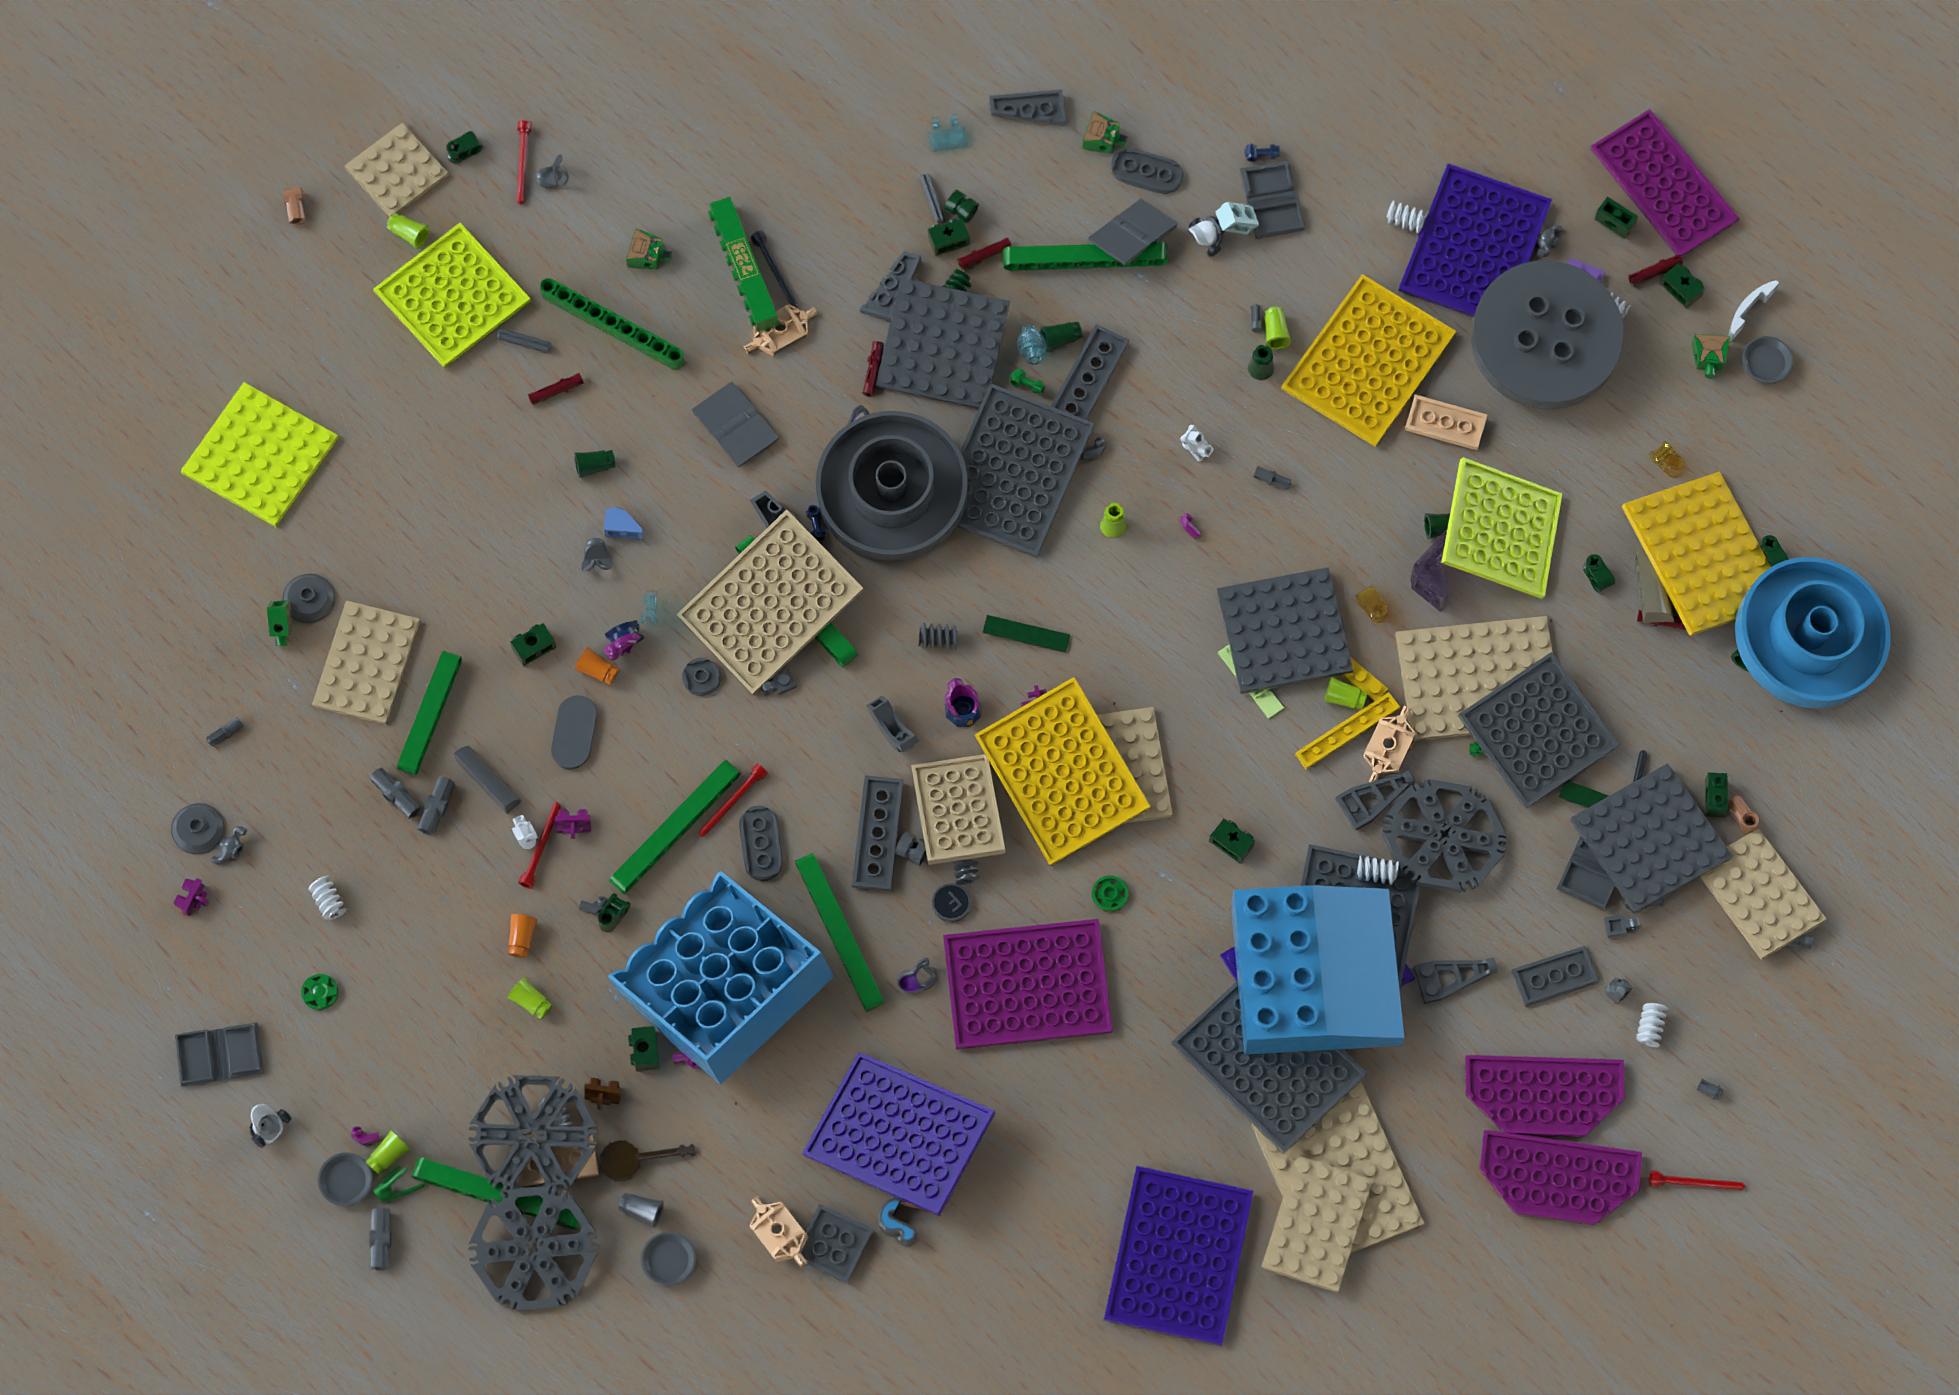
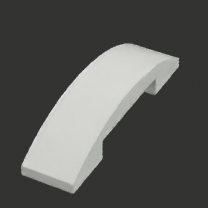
[1728,281,1779,341]

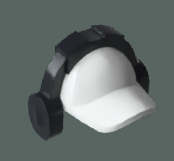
[1189,216,1225,257]
[250,1104,292,1148]

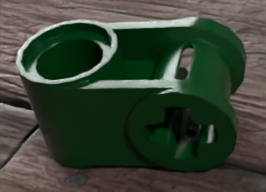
[446,131,483,163]
[1760,535,1789,567]
[1583,554,1615,593]
[598,893,631,932]

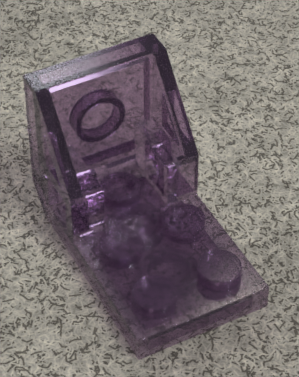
[1410,528,1449,612]

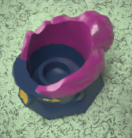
[604,620,644,660]
[945,678,981,727]

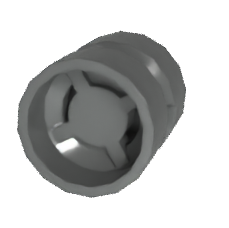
[895,831,926,866]

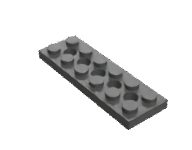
[1051,324,1129,420]
[852,775,903,891]

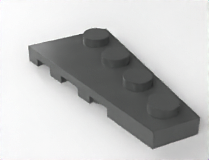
[989,90,1066,125]
[860,251,922,321]

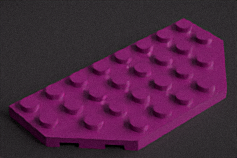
[1465,1055,1624,1137]
[1479,1130,1642,1225]

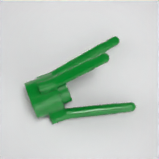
[373,1166,425,1203]

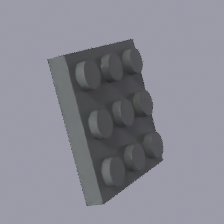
[800,1204,873,1284]

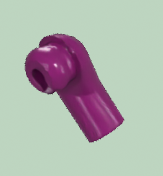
[1179,513,1201,539]
[672,1052,699,1068]
[351,1126,380,1145]

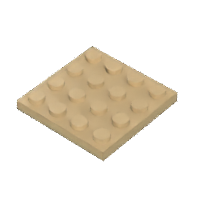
[345,123,449,217]

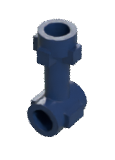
[1244,144,1280,162]
[806,505,826,541]

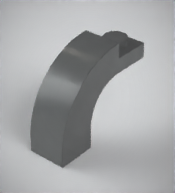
[866,696,919,753]

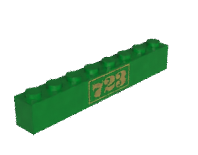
[708,197,779,332]

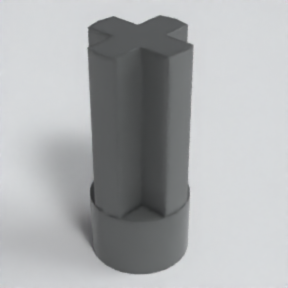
[1251,304,1262,332]

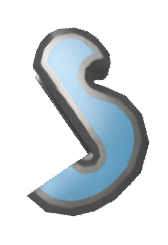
[878,1198,917,1247]

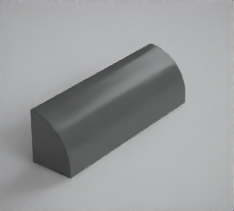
[454,746,521,814]

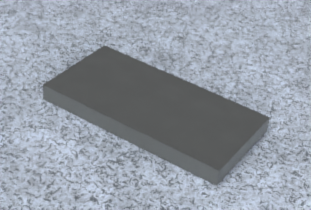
[1511,946,1599,1007]

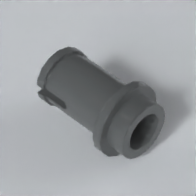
[1697,1079,1724,1100]

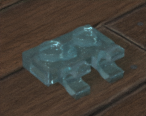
[928,114,968,152]
[640,590,658,624]

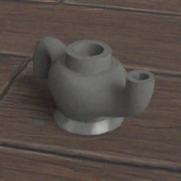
[1536,225,1562,257]
[210,826,247,864]

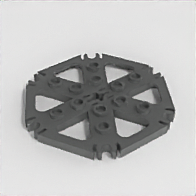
[1382,779,1507,893]
[468,1075,597,1196]
[468,1186,598,1311]

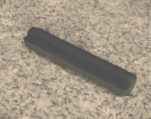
[920,173,945,224]
[497,328,551,353]

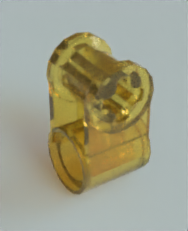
[1649,441,1684,478]
[1355,585,1387,623]

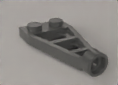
[1335,771,1415,831]
[1414,958,1497,1004]

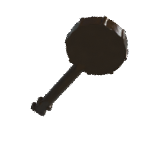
[600,1140,695,1181]

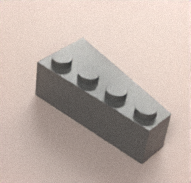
[750,490,821,544]

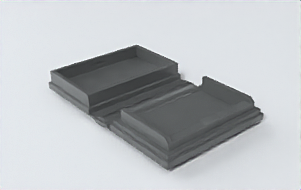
[1240,160,1304,239]
[1088,198,1178,266]
[691,381,779,467]
[1557,836,1615,911]
[175,1022,264,1087]

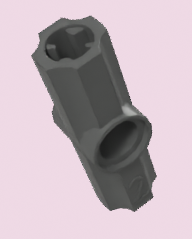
[370,767,421,819]
[417,776,455,835]
[369,1208,391,1270]

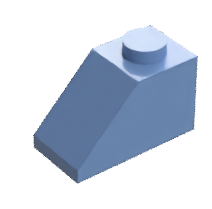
[604,507,643,539]

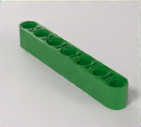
[397,650,462,775]

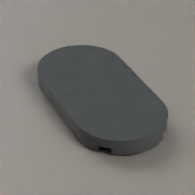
[1111,148,1183,194]
[551,695,597,770]
[739,806,783,881]

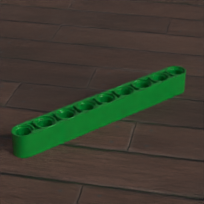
[1003,242,1168,271]
[540,278,684,370]
[735,535,858,667]
[609,760,741,894]
[795,853,884,1012]
[411,1157,585,1230]

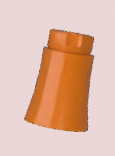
[575,647,619,685]
[508,914,538,958]

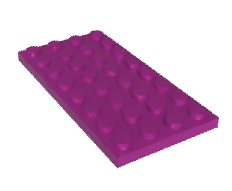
[1590,109,1739,257]

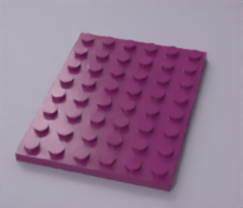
[943,919,1113,1050]

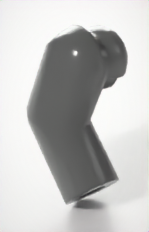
[1082,437,1106,461]
[579,896,608,914]

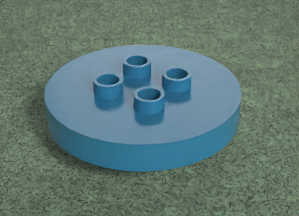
[1735,557,1891,708]

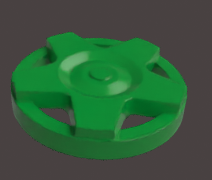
[1092,875,1128,912]
[301,974,338,1010]

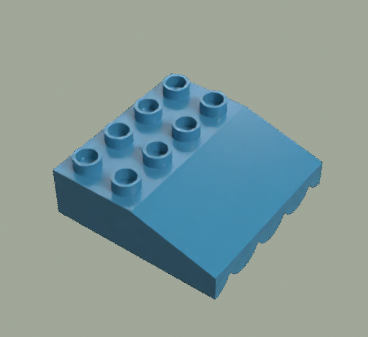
[607,871,834,1085]
[1231,885,1404,1055]

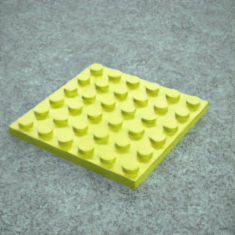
[374,223,531,369]
[181,382,338,527]
[1441,457,1562,599]

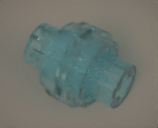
[1016,324,1047,365]

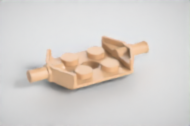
[743,304,818,356]
[1363,706,1416,783]
[750,1197,808,1267]

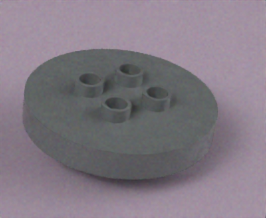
[1471,260,1624,409]
[816,411,968,562]

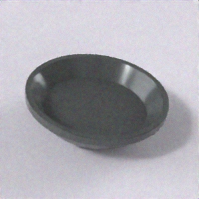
[1742,336,1793,384]
[283,574,335,623]
[171,803,225,854]
[318,1152,373,1206]
[641,1232,696,1286]

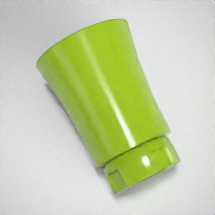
[387,213,430,249]
[1265,306,1292,350]
[1100,503,1126,538]
[1324,677,1367,710]
[507,977,552,1019]
[366,1130,410,1175]

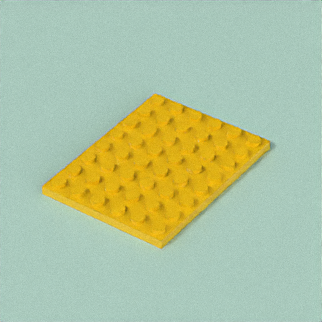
[1281,274,1456,447]
[1622,471,1771,636]
[975,677,1151,866]

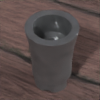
[618,1193,664,1228]

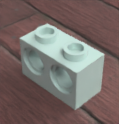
[1215,202,1259,235]

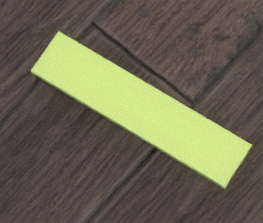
[1218,645,1284,719]

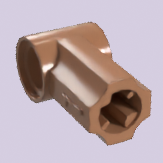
[282,187,306,225]
[1728,795,1759,835]

